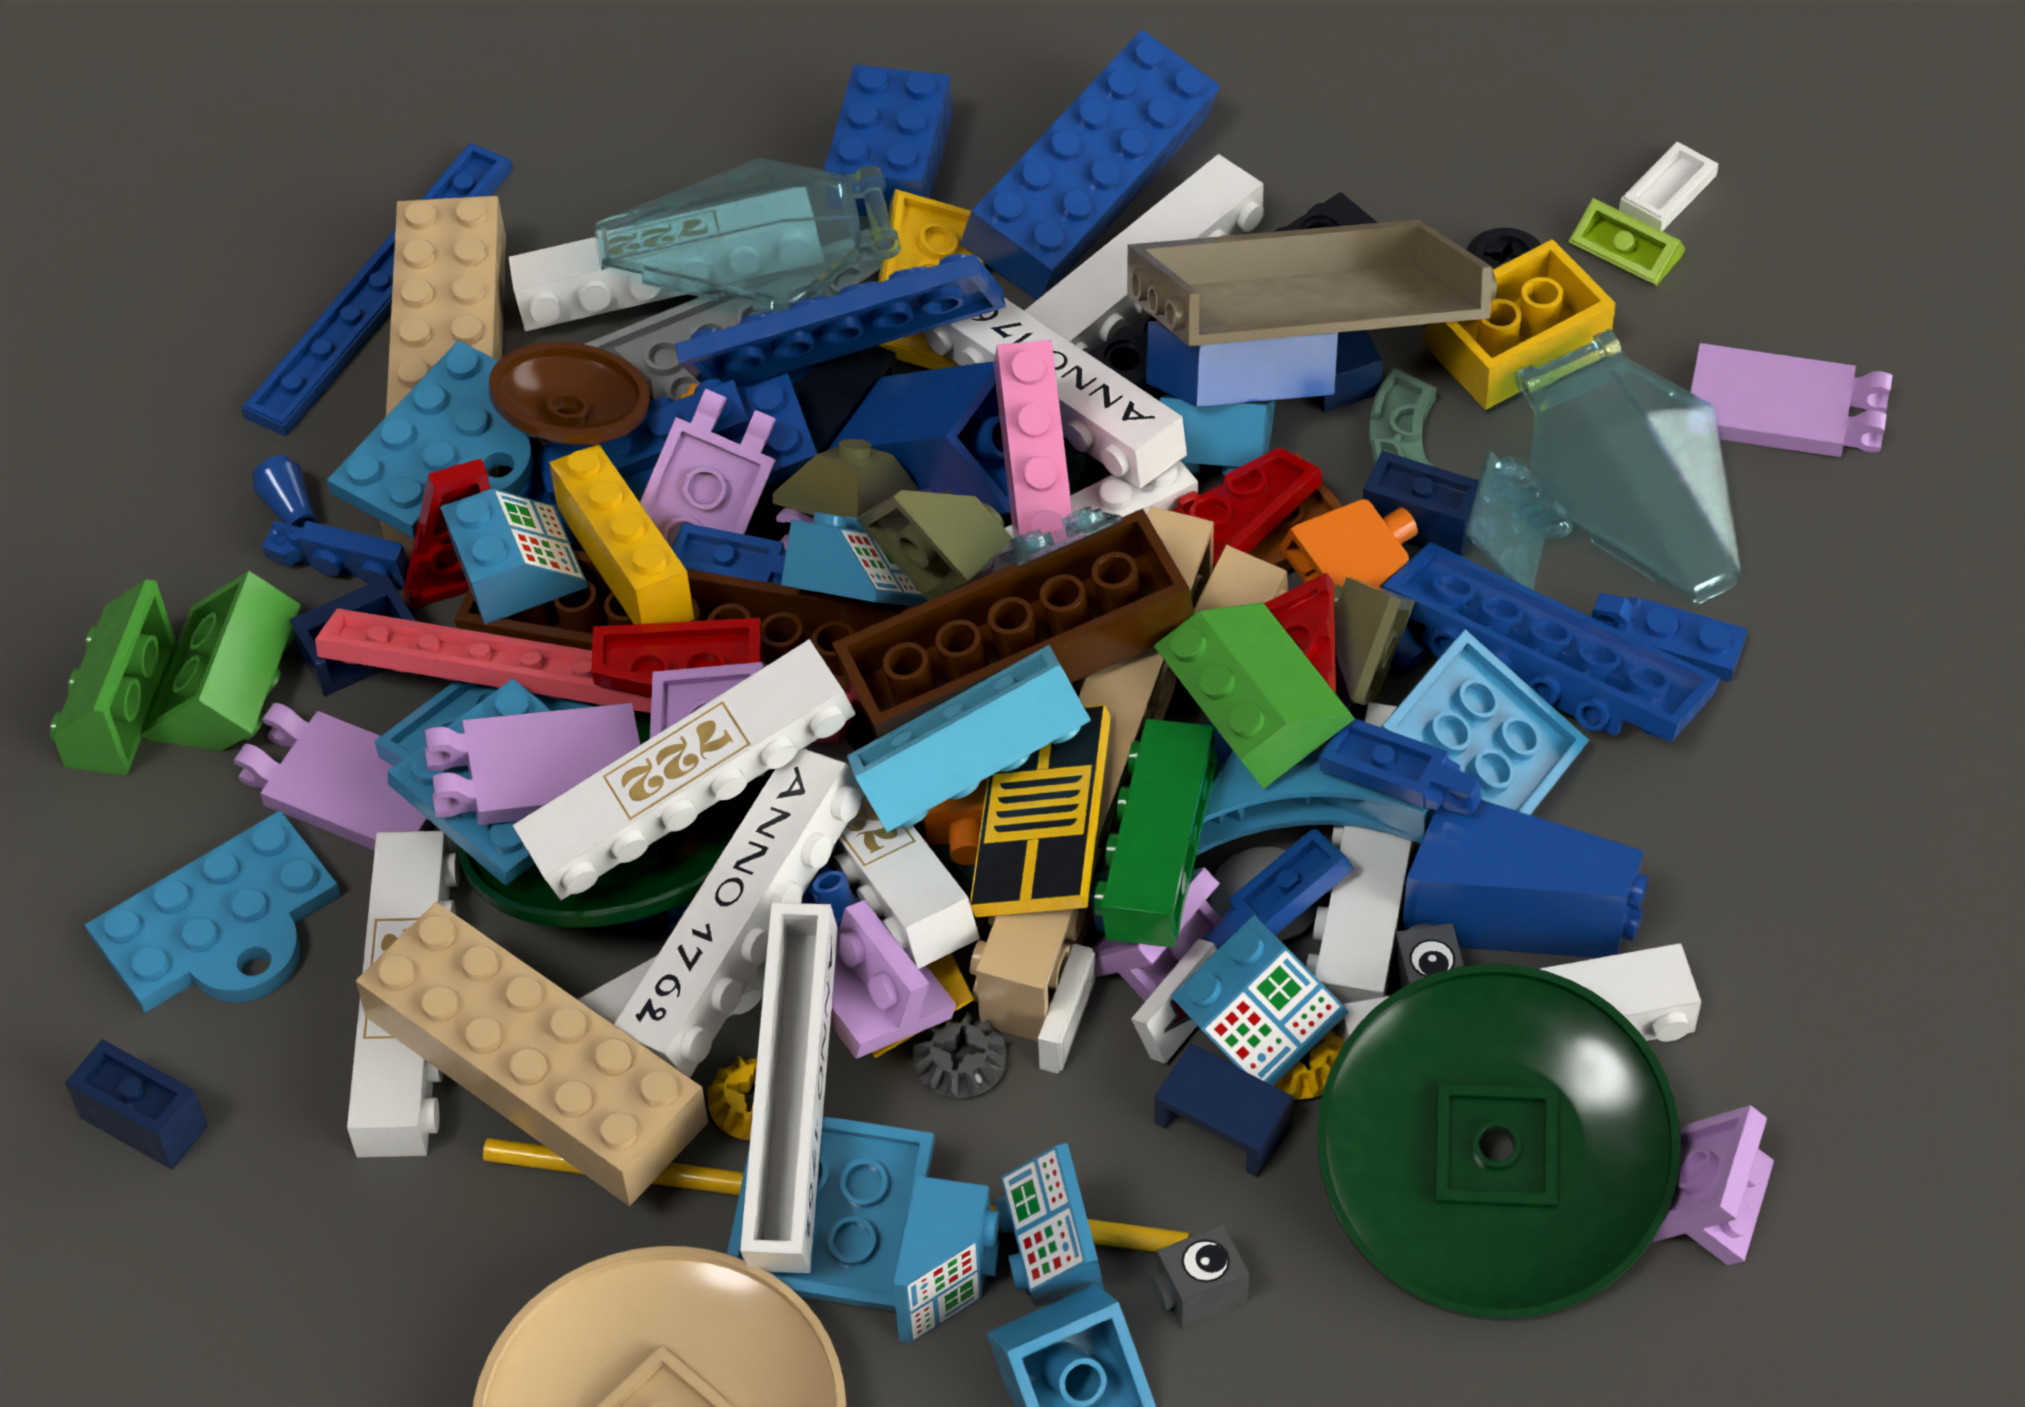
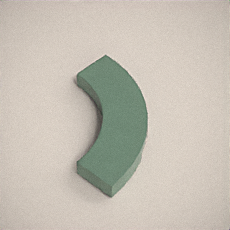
[1369,367,1437,468]

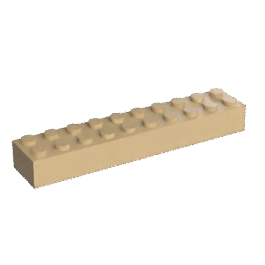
[970,506,1214,1042]

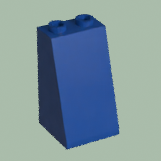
[828,361,1010,514]
[1402,800,1649,958]

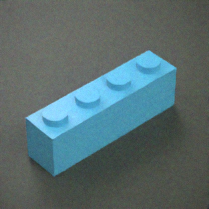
[847,645,1091,832]

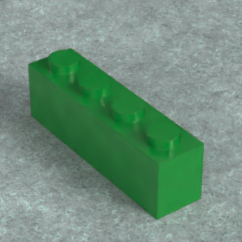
[1094,719,1217,948]

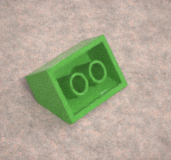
[140,571,301,751]
[50,579,176,776]
[1153,602,1355,789]

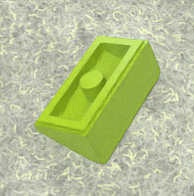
[1568,198,1686,287]

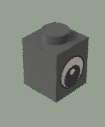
[1393,923,1464,989]
[1151,1224,1249,1329]

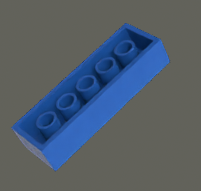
[960,29,1221,300]

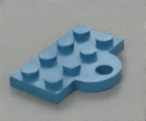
[327,340,533,539]
[85,810,341,1013]

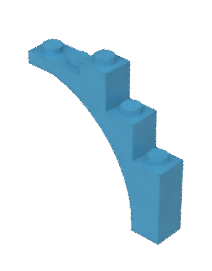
[1088,746,1435,932]

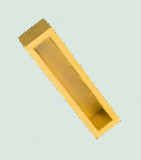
[549,444,694,624]

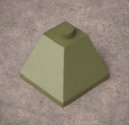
[772,439,920,518]
[857,490,1013,601]
[1334,577,1415,705]

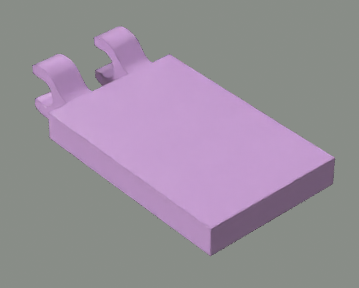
[1684,343,1893,458]
[640,389,776,548]
[233,703,433,851]
[425,703,641,825]

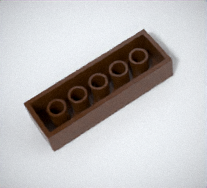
[832,508,1194,740]

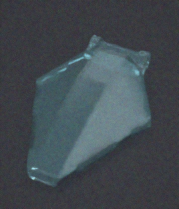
[595,158,901,312]
[1515,329,1741,604]

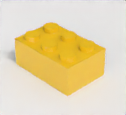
[1424,239,1616,410]

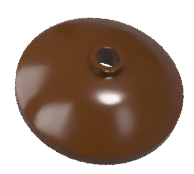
[488,342,650,446]

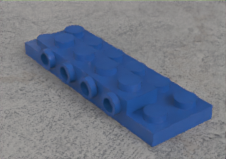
[675,254,1006,387]
[517,373,817,552]
[1382,542,1720,742]

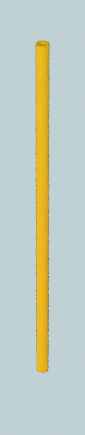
[483,1138,1190,1253]

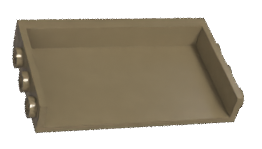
[1127,219,1497,346]

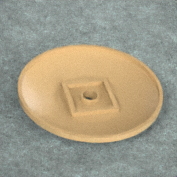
[473,1246,847,1407]

